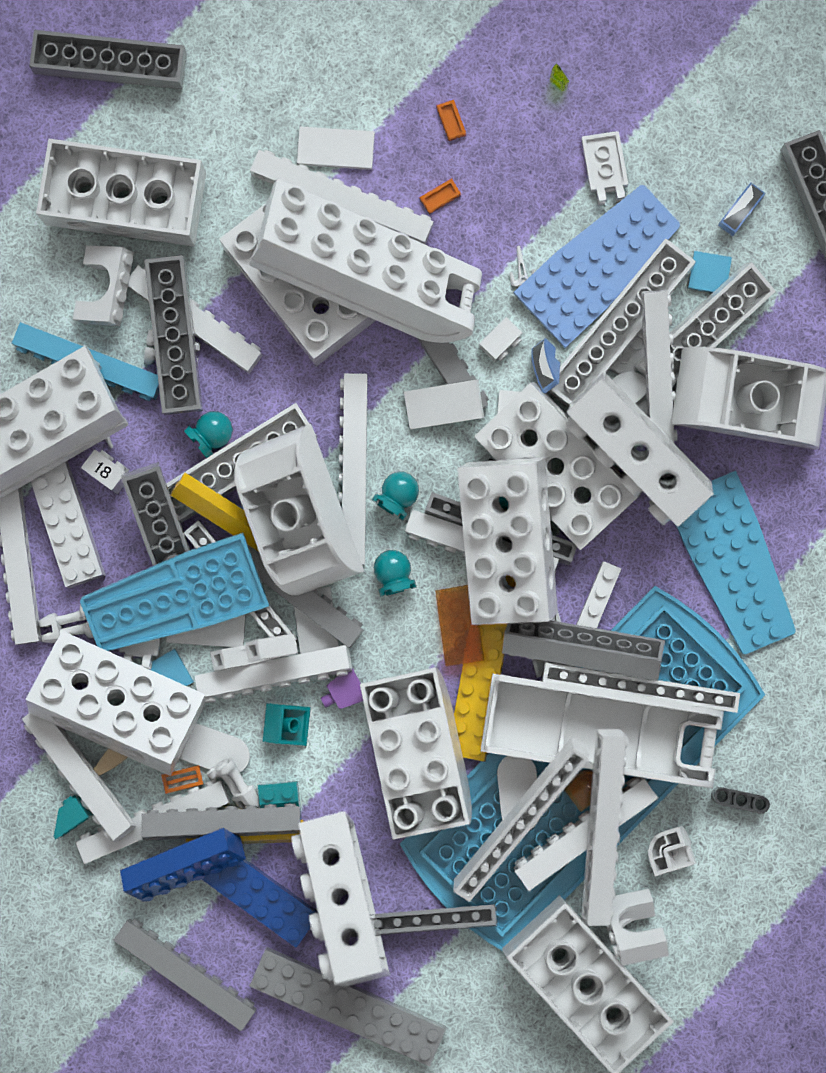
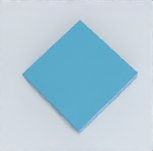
[688,251,732,293]
[149,649,194,686]

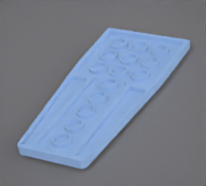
[513,185,680,348]

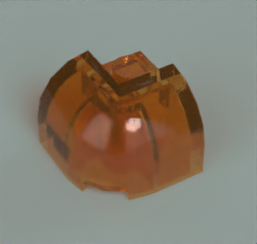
[564,769,593,812]

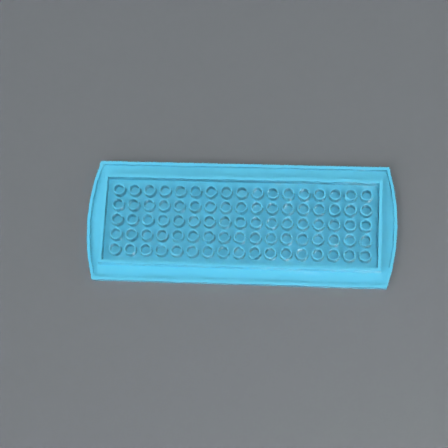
[400,586,765,951]

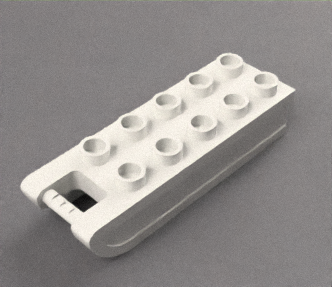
[249,179,482,343]
[0,346,128,499]
[480,674,724,789]

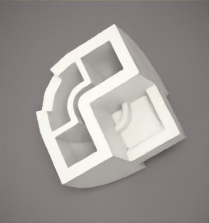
[648,826,696,876]

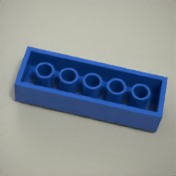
[120,828,246,902]
[202,860,319,948]

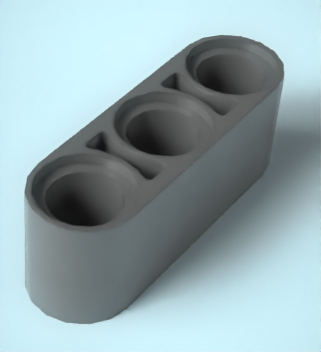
[711,787,770,813]

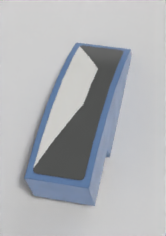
[718,182,766,236]
[531,338,560,394]

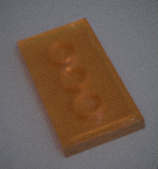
[435,585,484,667]

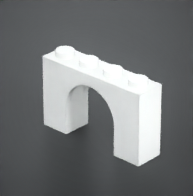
[73,245,134,326]
[210,634,298,671]
[606,889,669,966]

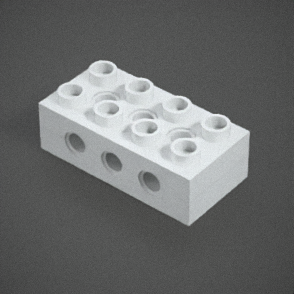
[36,139,206,247]
[219,206,376,367]
[565,372,713,527]
[474,382,641,550]
[457,457,558,625]
[26,631,205,776]
[292,811,390,987]
[502,895,674,1073]

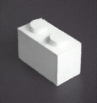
[479,317,522,362]

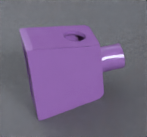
[320,668,363,709]

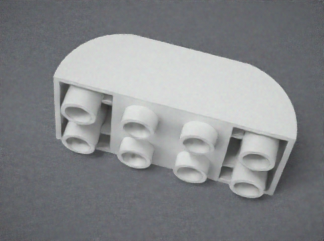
[671,347,826,450]
[235,424,364,596]
[360,668,472,839]

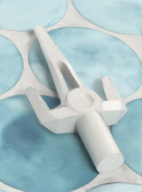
[509,246,535,288]

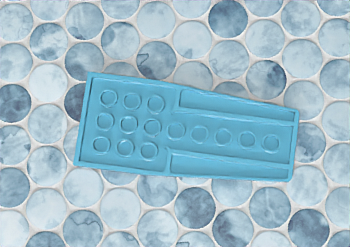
[675,471,796,654]
[80,533,269,651]

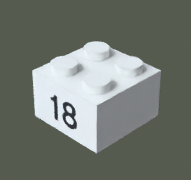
[81,449,129,494]

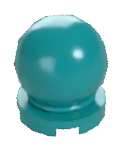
[184,411,233,458]
[372,471,419,521]
[373,550,417,597]

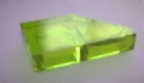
[550,63,569,92]

